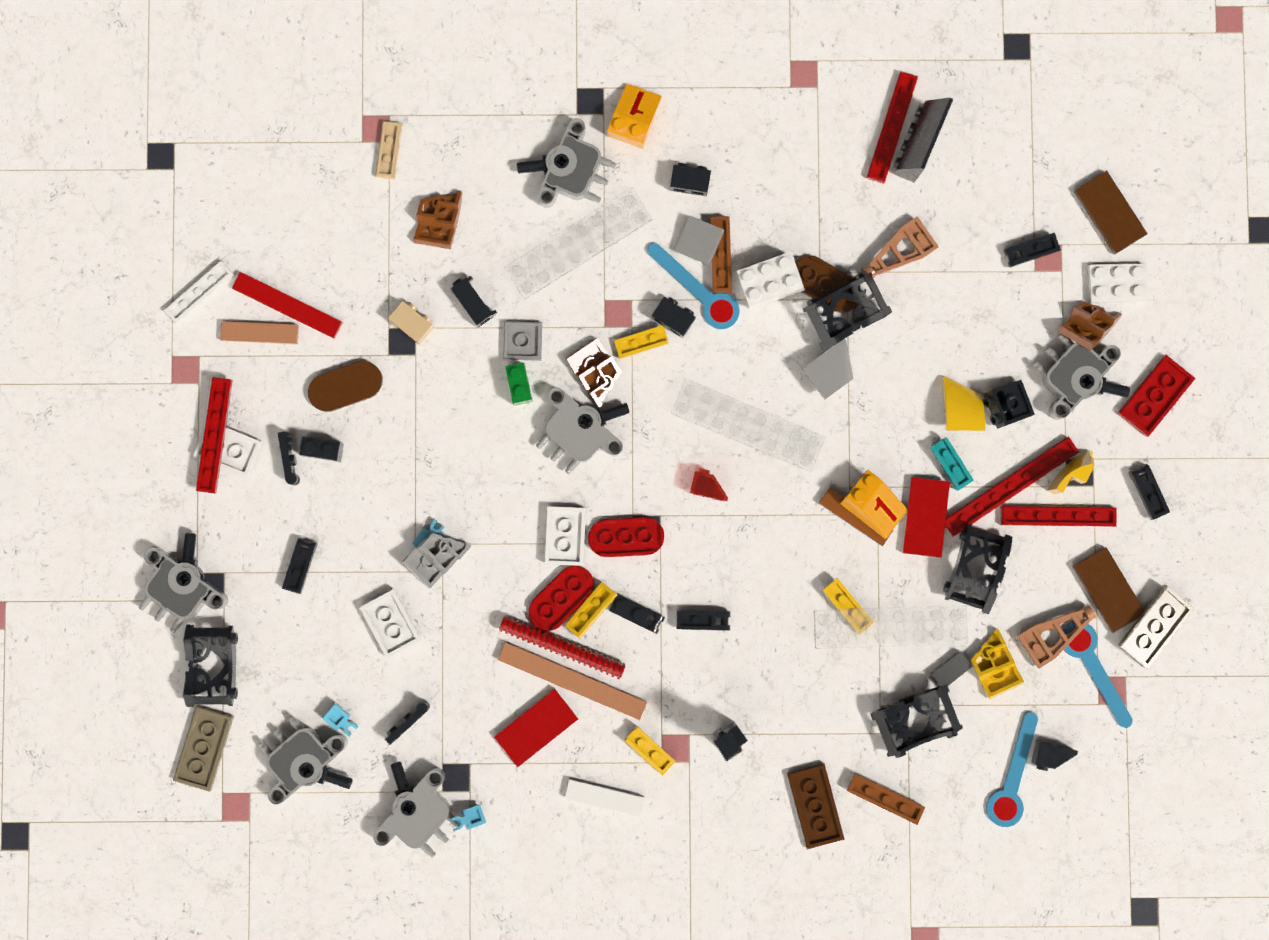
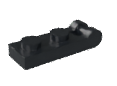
[1003,232,1061,268]
[278,431,300,486]
[1129,464,1170,520]
[282,537,318,594]
[609,594,665,634]
[676,610,731,631]
[385,701,430,745]

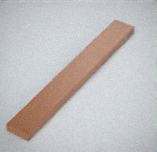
[498,642,647,720]

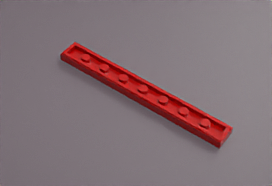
[945,436,1079,537]

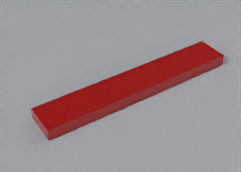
[866,71,918,184]
[232,272,343,339]
[196,377,233,494]
[1000,506,1117,527]

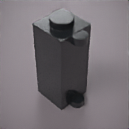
[450,276,498,328]

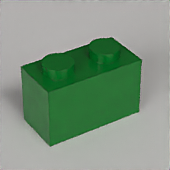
[505,362,533,406]

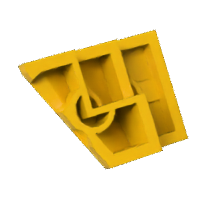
[943,376,986,431]
[1047,450,1095,494]
[971,629,1024,700]

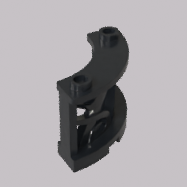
[802,272,892,350]
[943,523,1013,614]
[183,625,238,707]
[870,684,963,758]

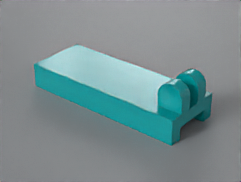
[930,437,974,491]

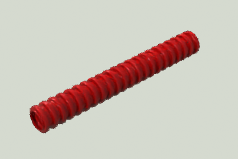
[499,616,626,679]

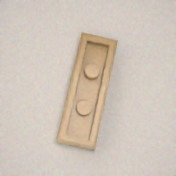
[375,121,403,180]

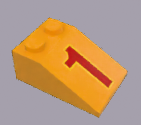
[607,83,662,149]
[840,469,907,539]

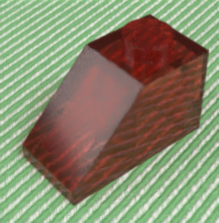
[689,468,728,502]

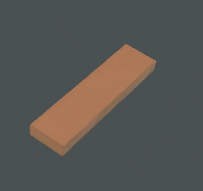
[220,321,299,345]

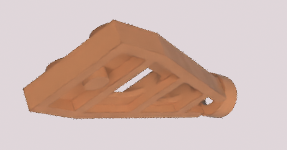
[861,216,939,279]
[1017,604,1097,669]

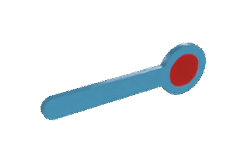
[648,243,740,330]
[1063,622,1133,728]
[986,712,1038,827]

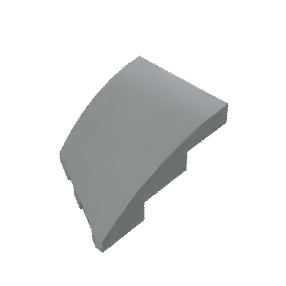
[802,339,853,400]
[401,533,471,589]

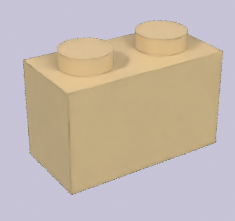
[388,301,434,345]

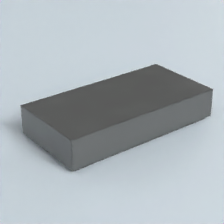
[930,651,973,686]

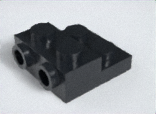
[983,380,1035,429]

